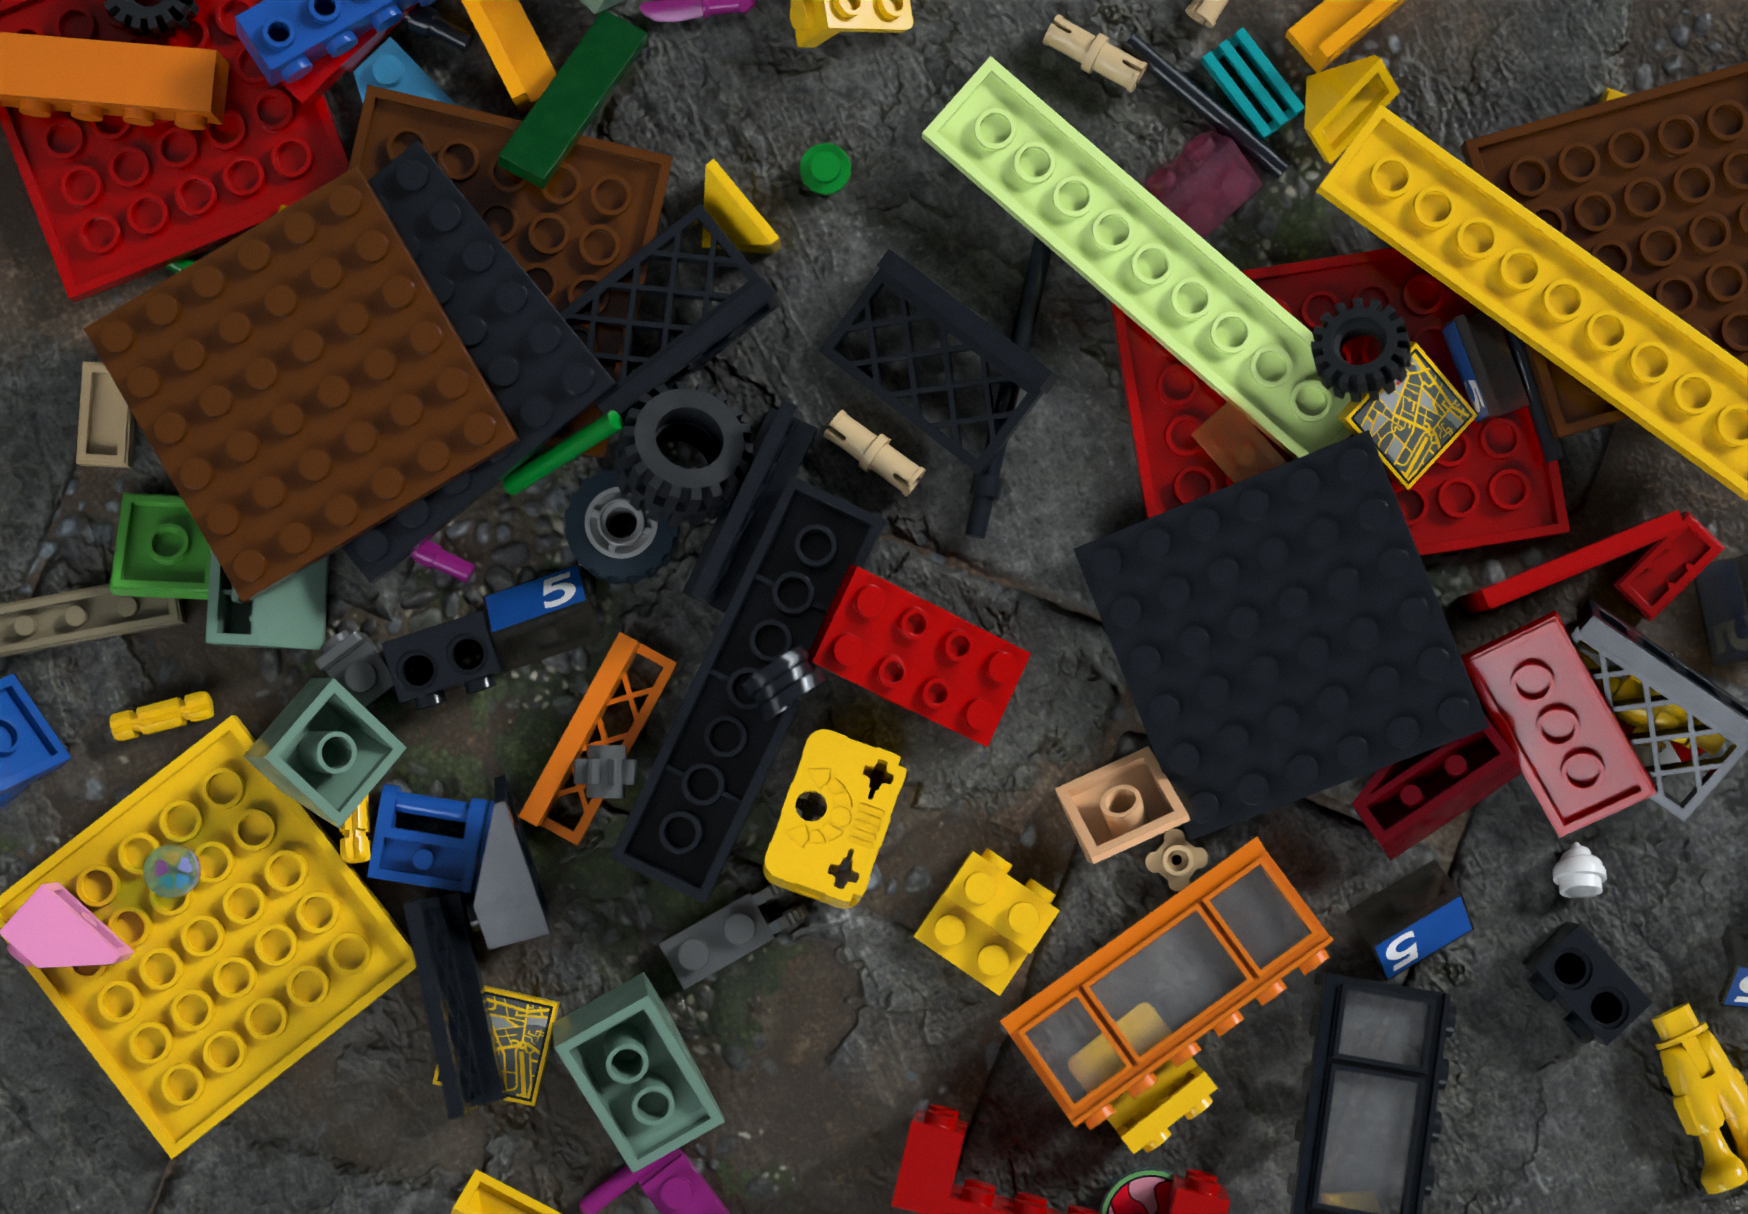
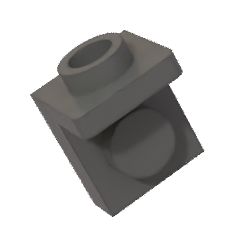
[314,630,395,709]

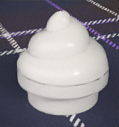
[1552,842,1607,898]

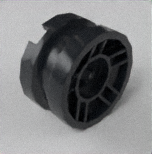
[740,645,826,722]

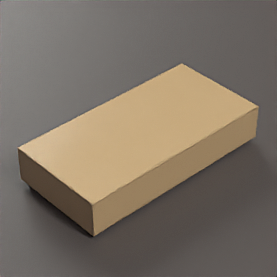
[76,362,136,468]

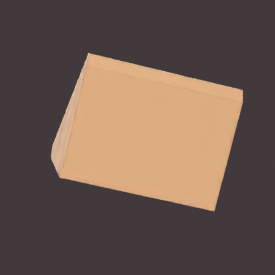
[1055,746,1190,864]

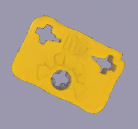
[763,729,907,909]

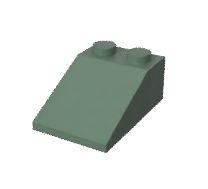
[552,972,725,1173]

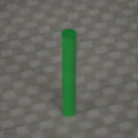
[503,410,624,496]

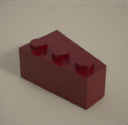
[1352,714,1522,861]

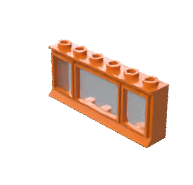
[1000,836,1334,1130]

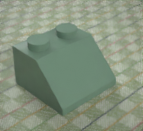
[243,678,407,827]

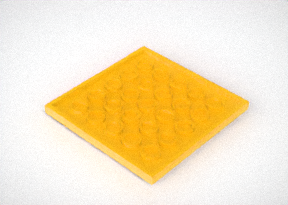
[0,715,417,1159]

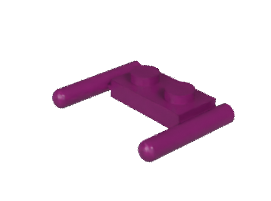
[579,1148,731,1214]

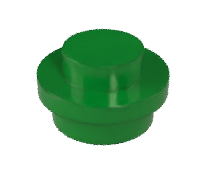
[800,143,851,195]

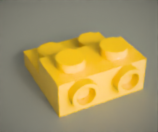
[913,848,1060,996]

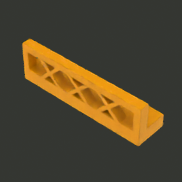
[461,0,557,114]
[1285,0,1407,73]

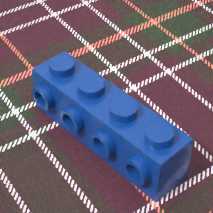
[235,0,437,87]

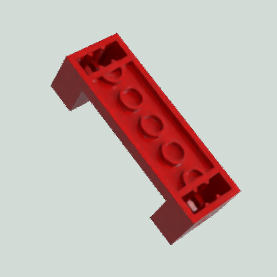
[891,1104,1230,1214]

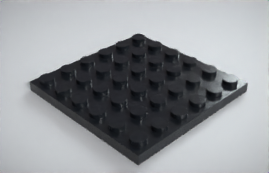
[342,140,618,584]
[1073,430,1490,841]

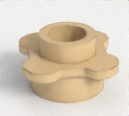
[1145,829,1208,891]

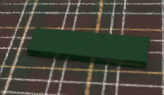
[498,10,648,189]

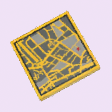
[1337,341,1478,490]
[432,985,560,1107]

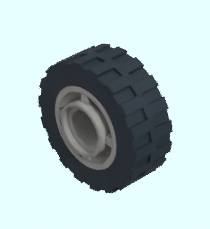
[564,468,681,585]

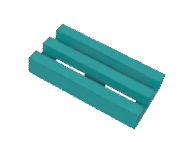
[1200,27,1305,141]

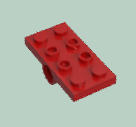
[807,564,1031,747]

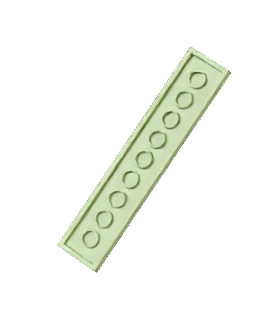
[922,56,1352,460]

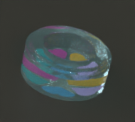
[143,845,201,898]

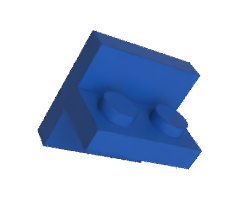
[0,674,72,809]

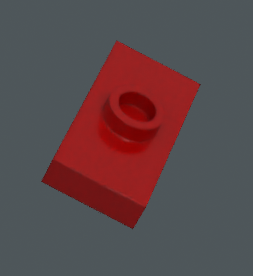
[1610,511,1726,621]

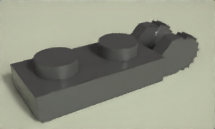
[659,884,810,990]

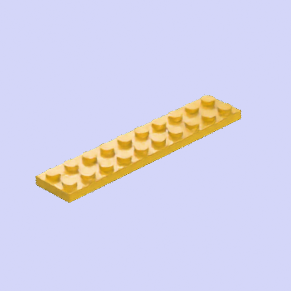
[1316,104,1748,501]

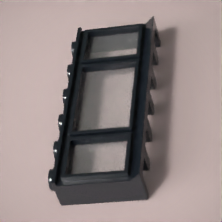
[1287,972,1456,1214]

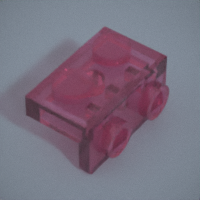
[1145,131,1263,239]

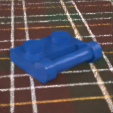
[367,784,489,893]

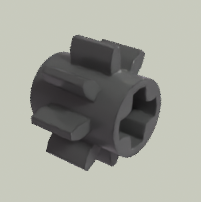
[574,745,638,798]

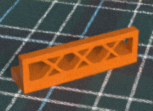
[519,632,678,846]

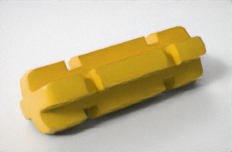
[109,691,214,741]
[339,794,371,864]

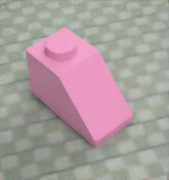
[0,882,135,968]

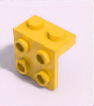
[790,0,913,48]
[1068,1002,1218,1154]

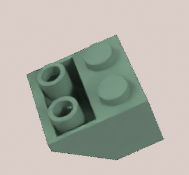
[205,550,330,651]

